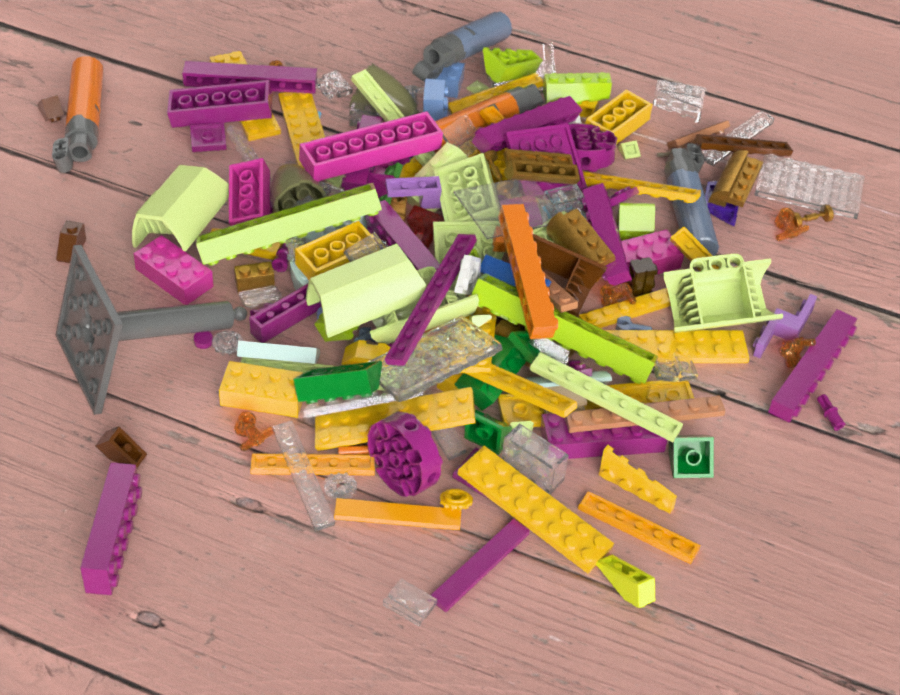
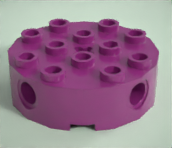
[569,123,617,172]
[367,412,443,497]

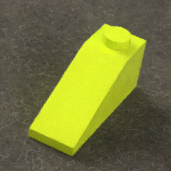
[596,554,655,608]

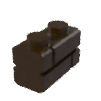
[625,257,658,298]

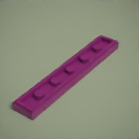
[429,519,530,613]

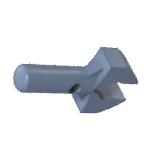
[616,316,652,330]
[354,327,376,343]

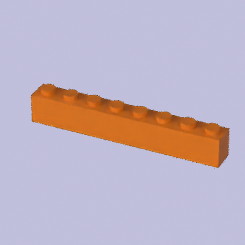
[498,204,558,339]

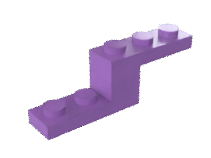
[385,176,442,209]
[753,294,817,358]

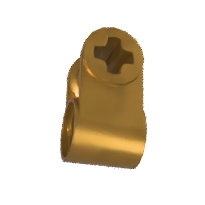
[390,196,407,222]

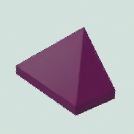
[368,173,395,199]

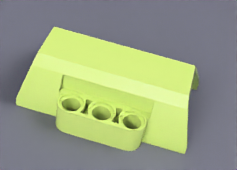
[132,165,229,251]
[306,244,427,338]
[663,254,783,333]
[370,267,479,344]

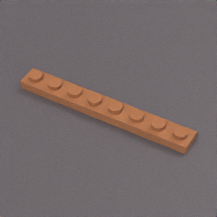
[565,396,726,433]

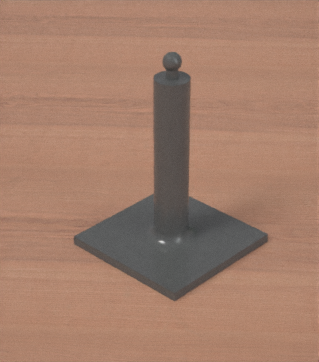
[55,245,247,415]

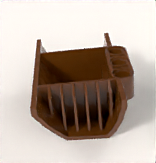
[501,234,607,318]

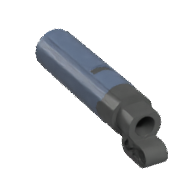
[412,11,512,82]
[664,143,719,256]

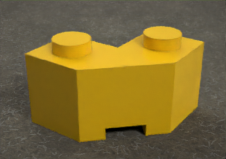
[341,340,397,372]

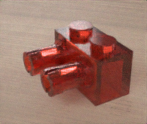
[406,205,445,249]

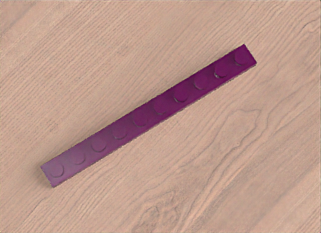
[384,234,477,366]

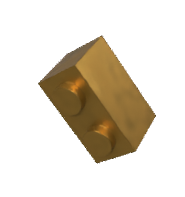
[234,261,275,295]

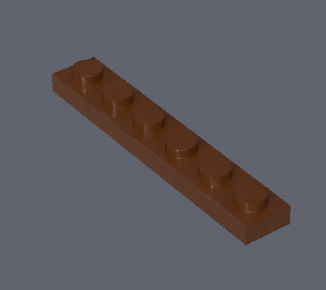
[695,134,793,157]

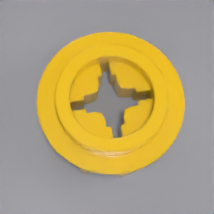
[440,489,473,511]

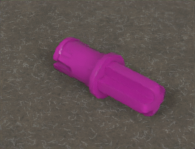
[817,394,846,431]

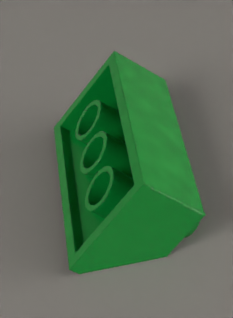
[454,335,526,411]
[293,360,382,404]

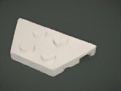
[454,255,481,295]

